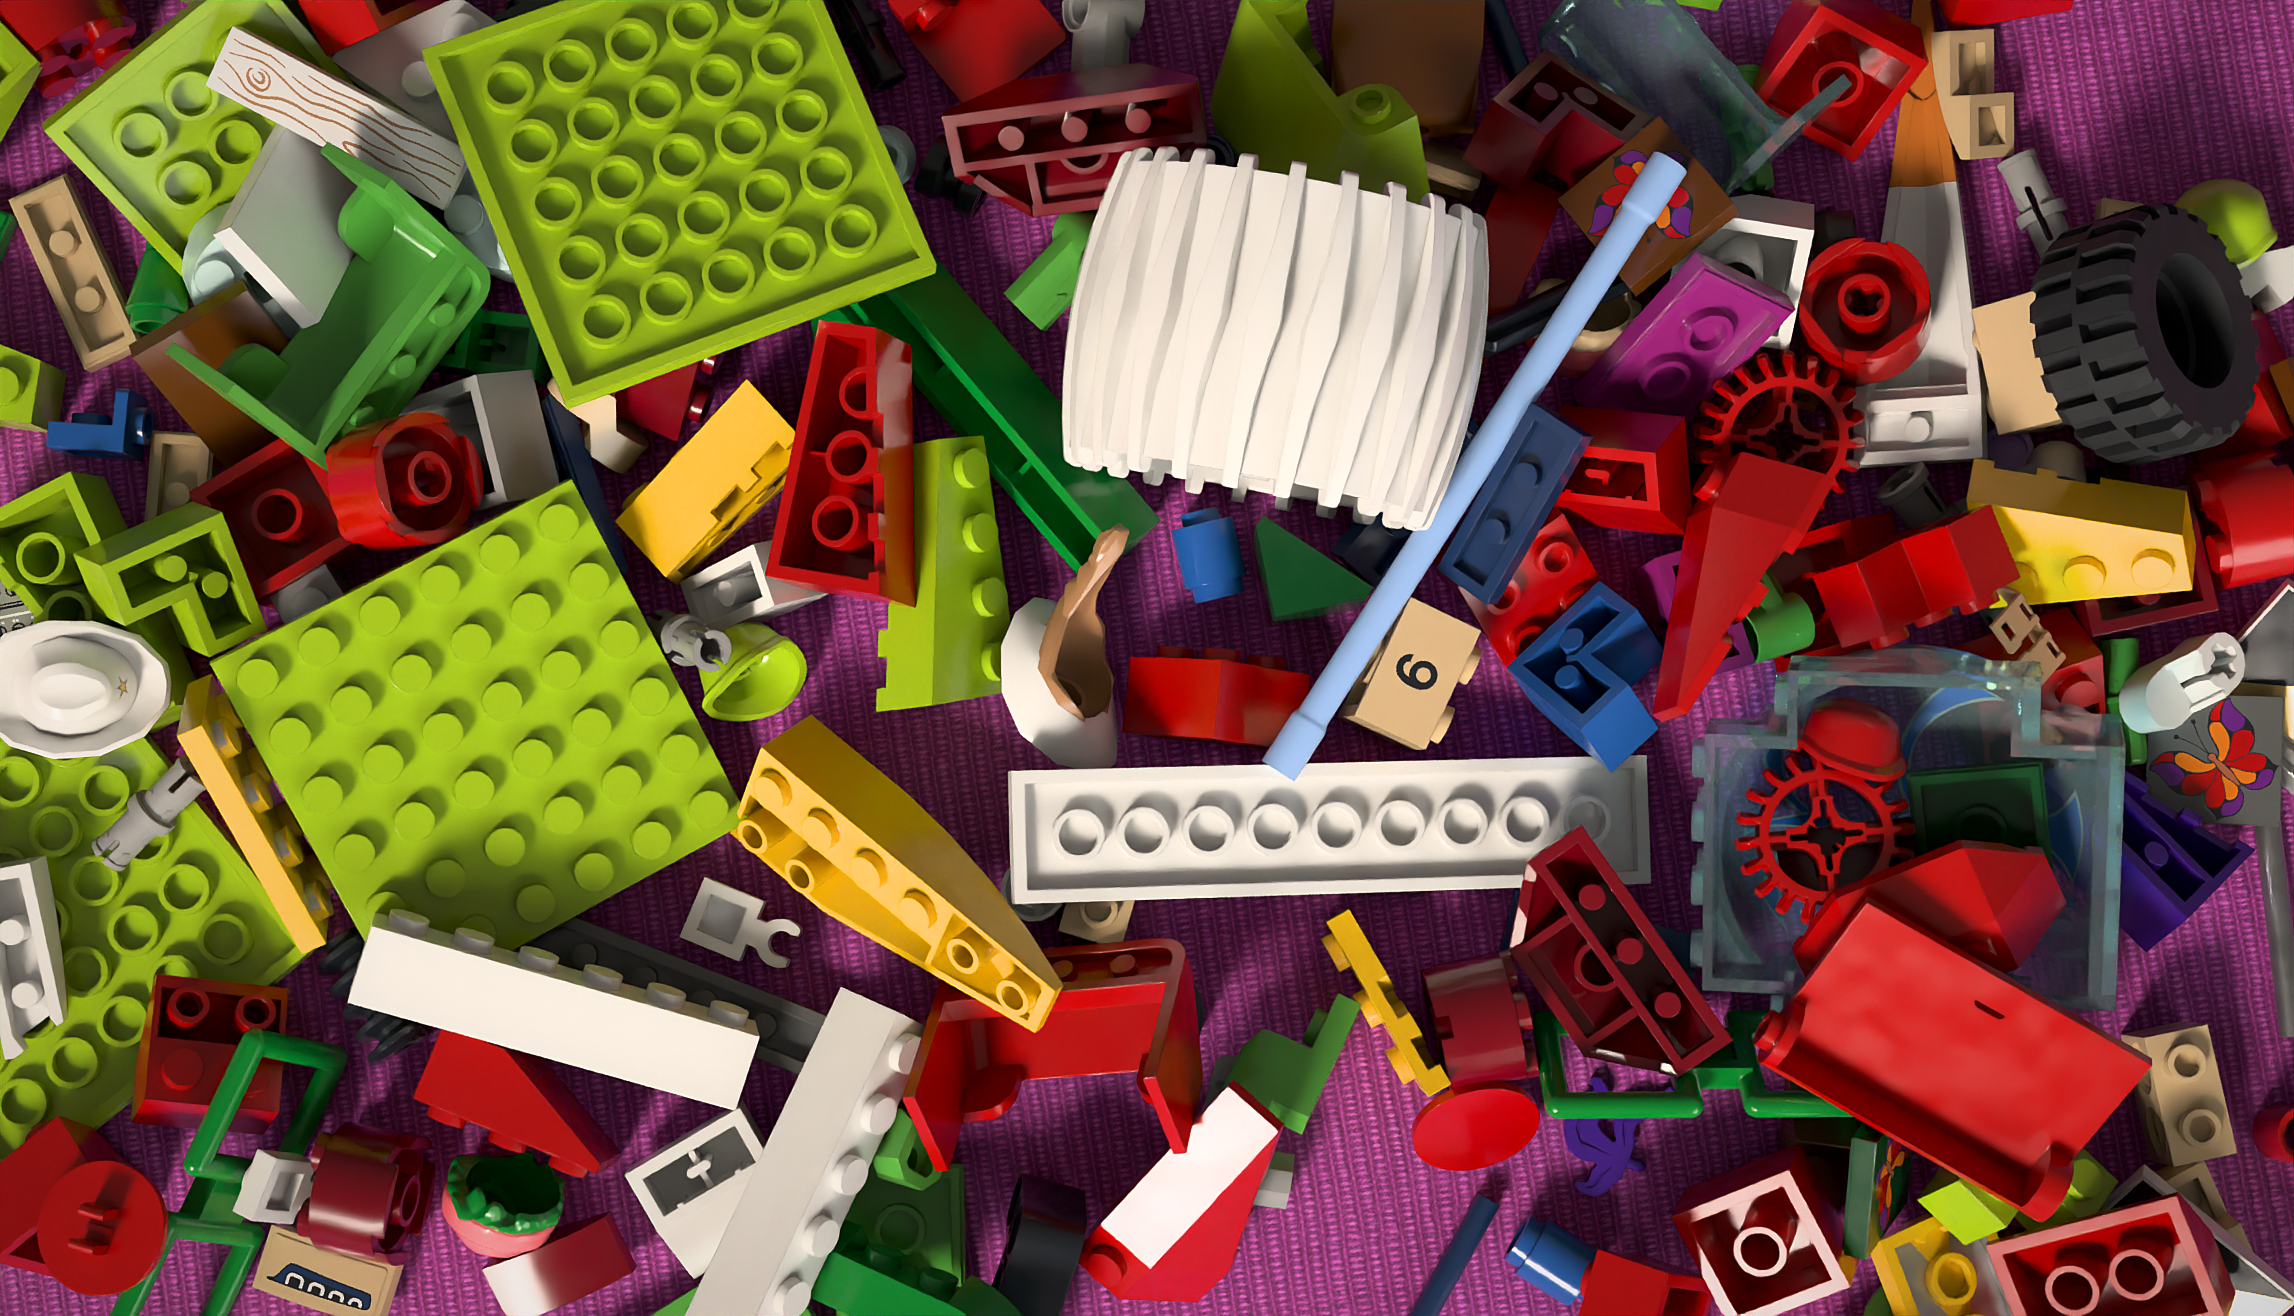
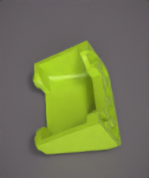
[1209,0,1431,205]

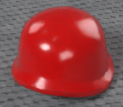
[1790,697,1909,782]

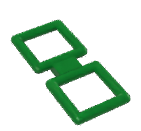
[1532,1009,1853,1119]
[109,1028,349,1316]

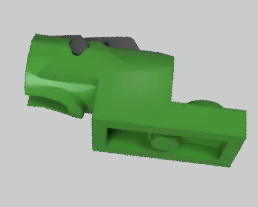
[1202,993,1361,1135]

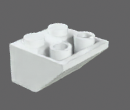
[625,1100,767,1279]

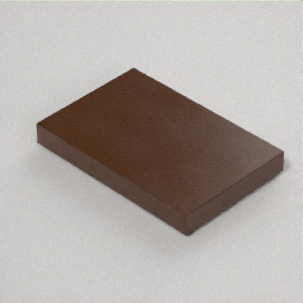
[129,278,291,470]

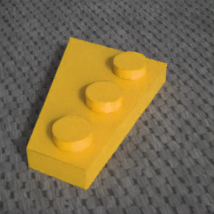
[1321,908,1451,1097]

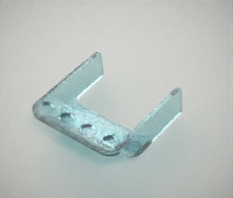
[1537,0,1852,198]

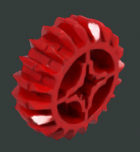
[1690,349,1866,511]
[1734,754,1915,925]

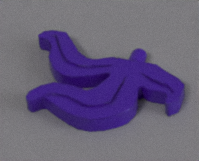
[1563,1076,1673,1198]

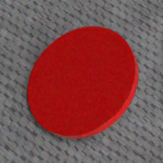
[1411,1081,1540,1171]
[37,1160,169,1296]

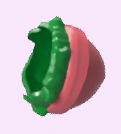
[441,1150,565,1258]

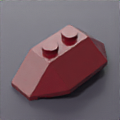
[941,62,1209,218]
[1508,823,1733,1078]

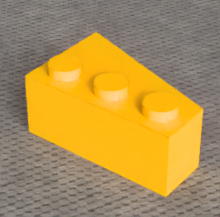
[615,379,795,586]
[1966,458,2196,609]

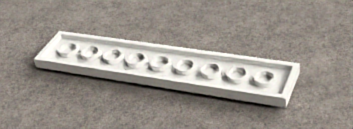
[1008,755,1651,904]

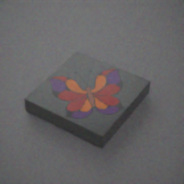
[2146,695,2284,827]

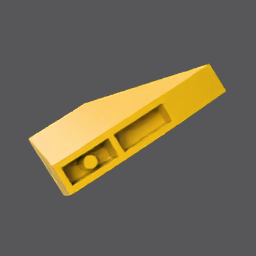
[730,715,1063,1033]

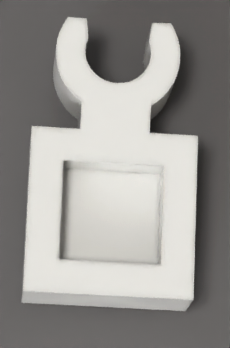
[680,877,803,968]
[233,1149,316,1224]

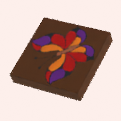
[1557,116,1740,296]

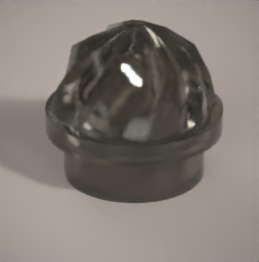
[1808,205,1858,263]

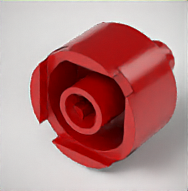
[0,0,136,98]
[1798,238,1931,387]
[326,412,484,552]
[2181,448,2294,591]

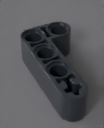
[991,1173,1087,1316]

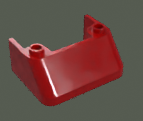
[902,938,1203,1172]

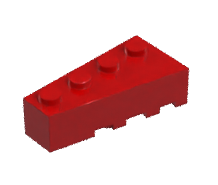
[765,320,915,608]

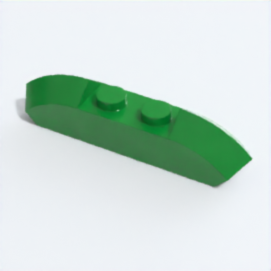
[810,1220,1023,1316]

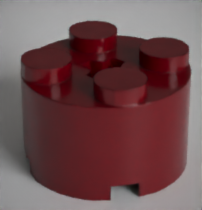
[1420,949,1539,1091]
[297,1122,436,1266]

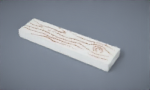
[206,26,468,210]

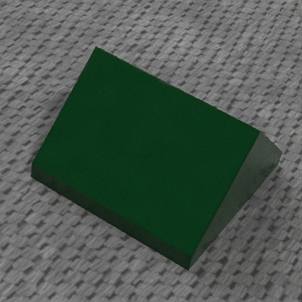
[1252,515,1373,627]

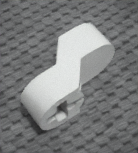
[2119,632,2245,733]

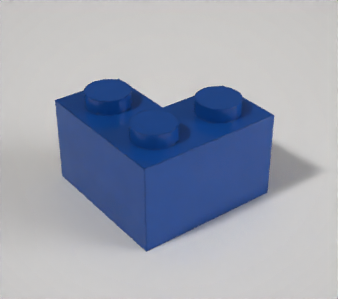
[1506,580,1664,773]

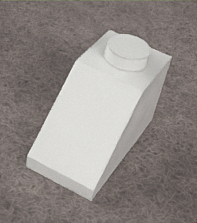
[680,540,829,632]

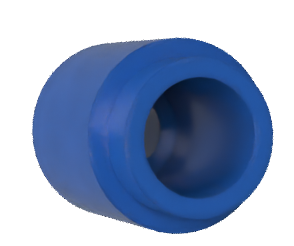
[1171,507,1247,604]
[1503,1215,1597,1307]

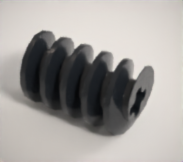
[312,926,434,1066]

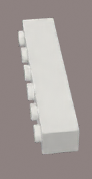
[347,909,760,1111]
[685,987,925,1316]

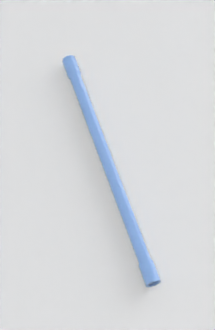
[1261,152,1687,782]

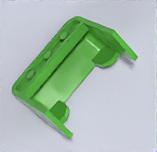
[165,141,491,471]

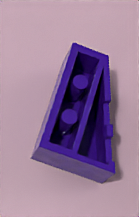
[2044,743,2255,952]

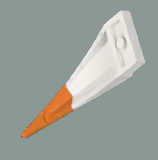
[1853,0,1988,468]

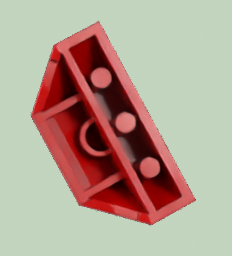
[1791,840,2067,977]

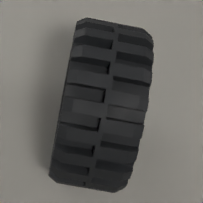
[2029,202,2260,466]

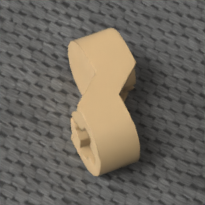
[547,377,649,474]

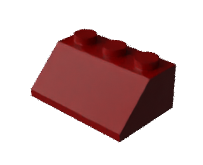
[1985,1192,2236,1316]

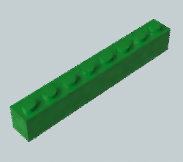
[848,252,1161,574]

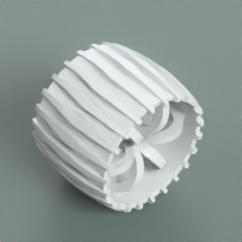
[1062,146,1489,531]

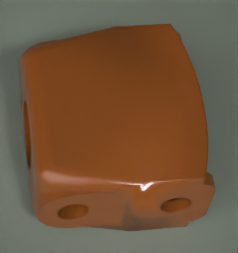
[1328,0,1485,139]

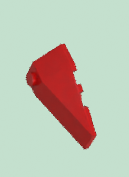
[1652,452,1835,722]

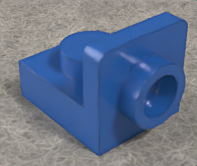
[46,389,154,462]

